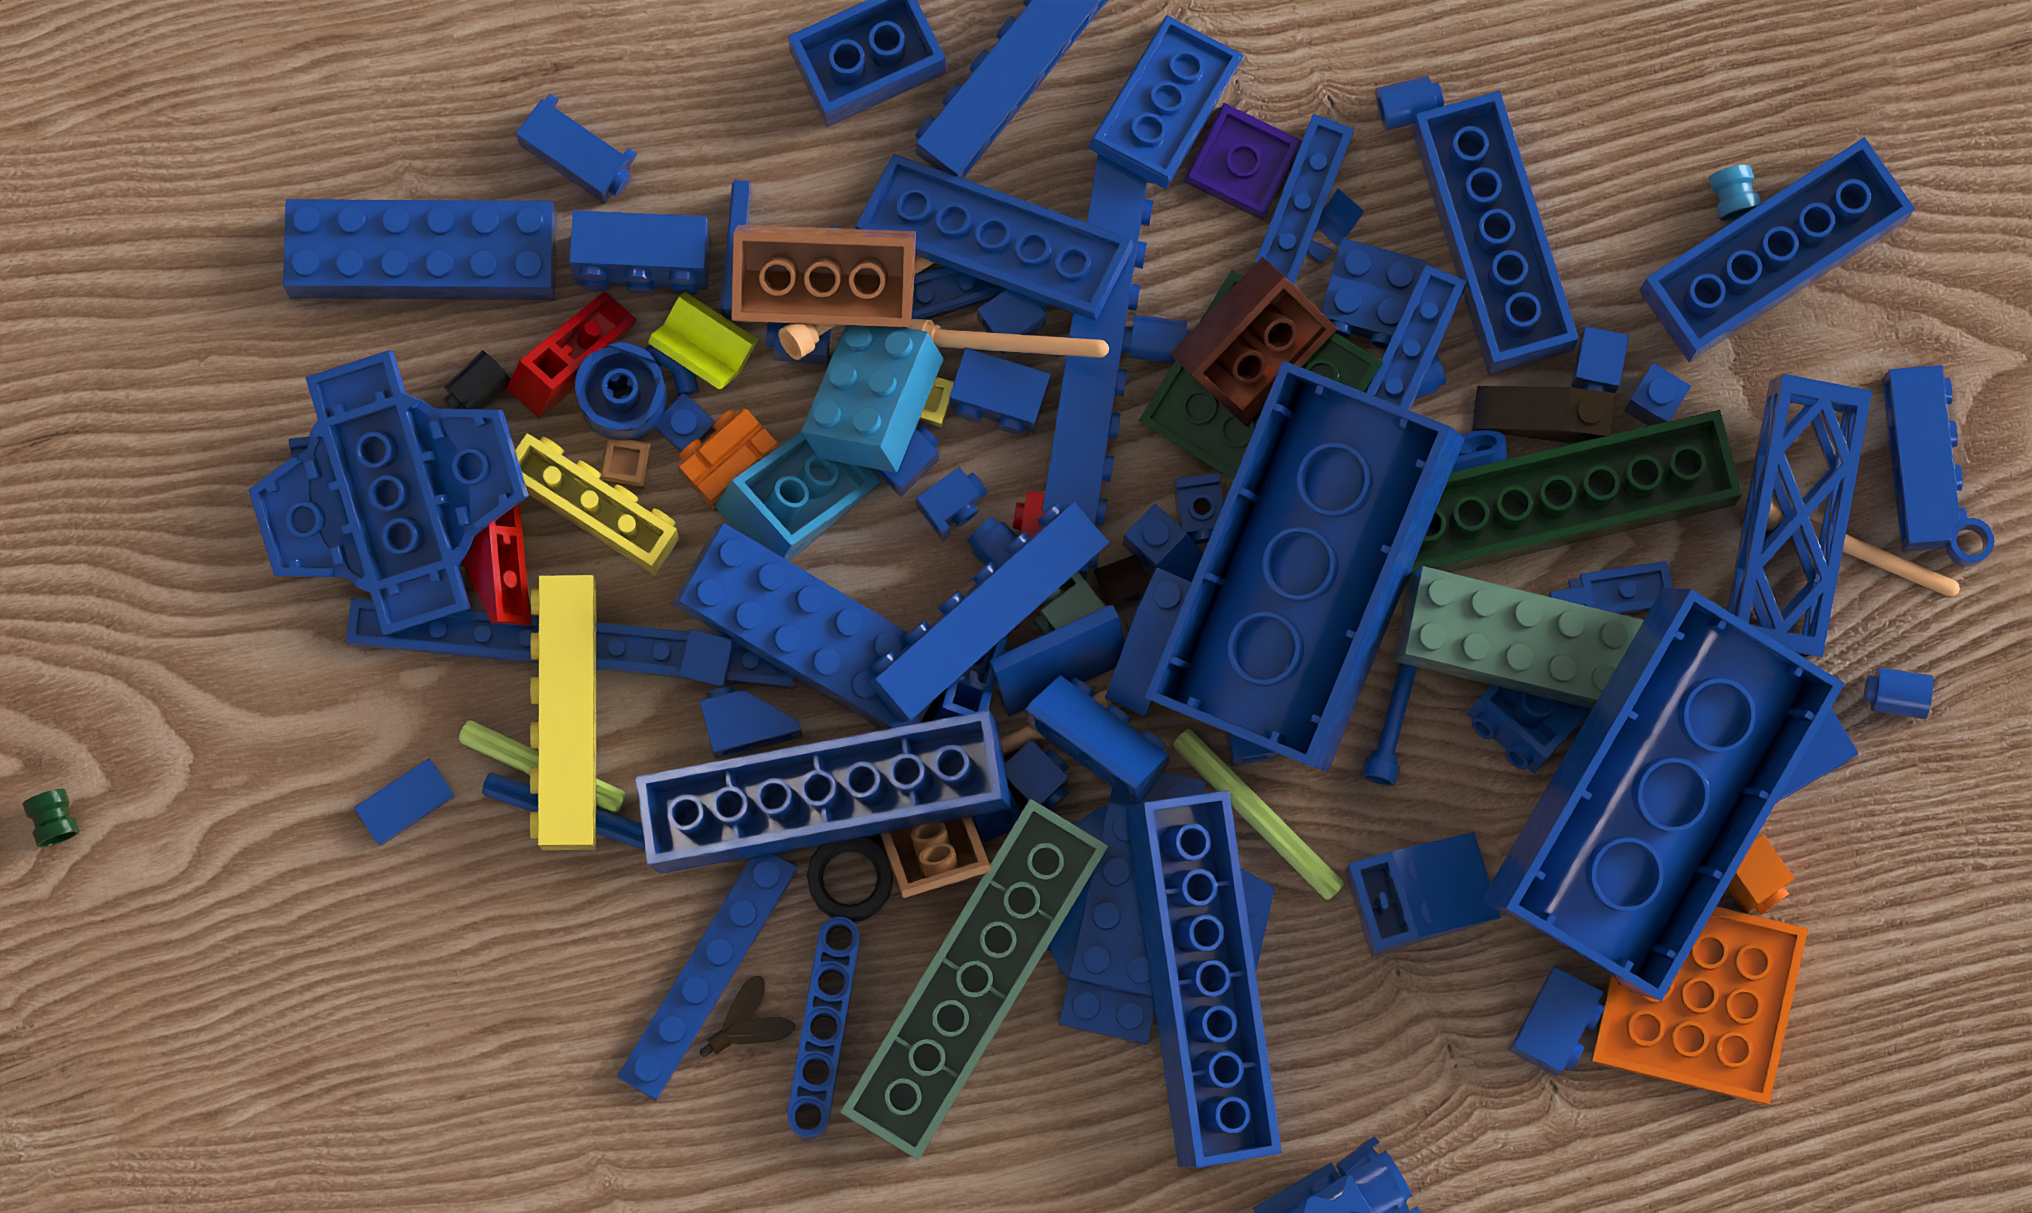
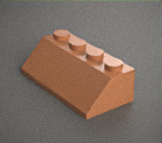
[732,225,916,327]

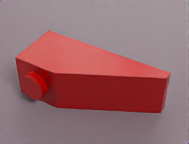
[506,291,637,418]
[462,503,531,626]

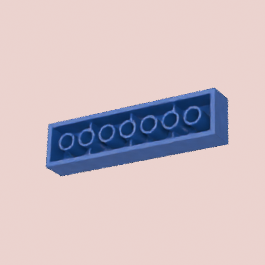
[636,710,1012,874]
[1126,790,1282,1168]

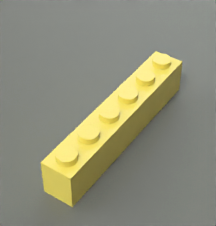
[530,575,597,850]

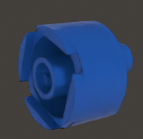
[575,342,667,440]

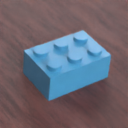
[801,325,944,473]

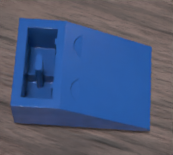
[1345,832,1501,957]

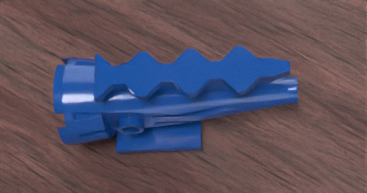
[1253,1136,1420,1213]

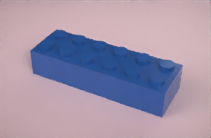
[1411,90,1579,375]
[1639,137,1915,363]
[283,199,556,300]
[671,523,932,730]

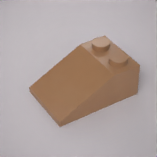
[880,817,991,898]

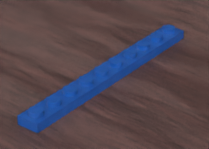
[346,598,794,689]

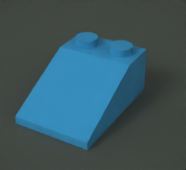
[715,432,881,561]

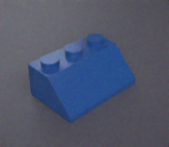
[1026,675,1170,804]

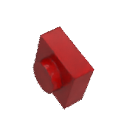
[1012,491,1045,536]

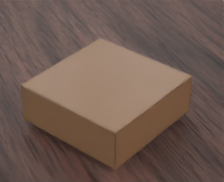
[599,437,651,490]

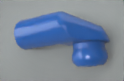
[645,345,699,396]

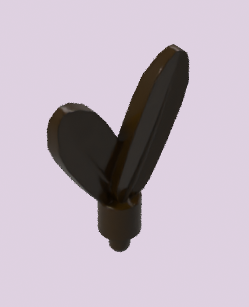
[699,976,795,1057]

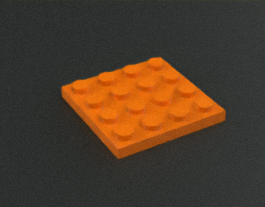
[1590,906,1808,1106]

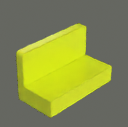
[648,292,759,389]

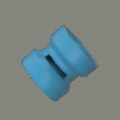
[1709,164,1761,221]

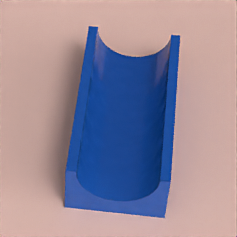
[1144,360,1465,772]
[1481,588,1845,1001]

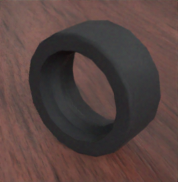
[807,836,893,922]

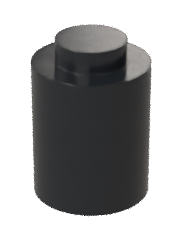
[443,350,511,409]

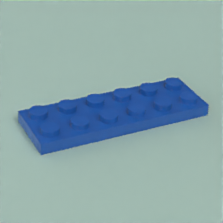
[855,154,1133,321]

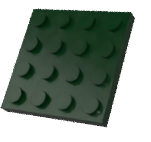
[1138,270,1384,480]

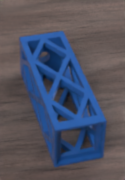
[1727,374,1872,659]

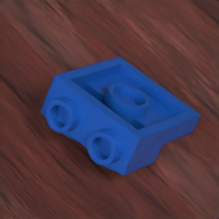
[1321,238,1427,349]
[1467,684,1592,773]

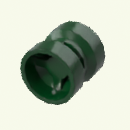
[22,789,80,847]

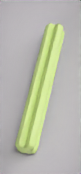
[459,720,626,814]

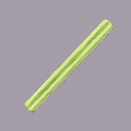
[1173,729,1344,900]

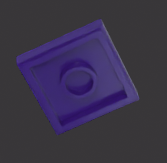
[1184,103,1302,220]

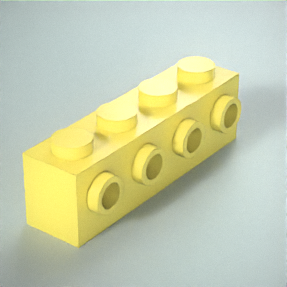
[515,433,679,576]

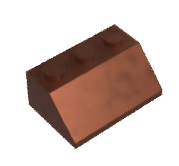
[1170,257,1338,426]

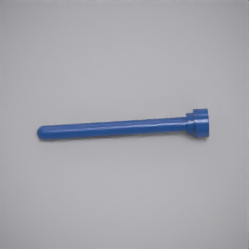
[1361,663,1417,786]

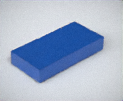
[354,758,455,846]

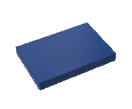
[989,605,1125,716]

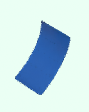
[1307,188,1364,263]

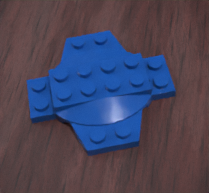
[248,350,529,635]
[1010,771,1274,1045]

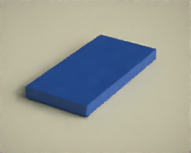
[1088,15,1244,189]

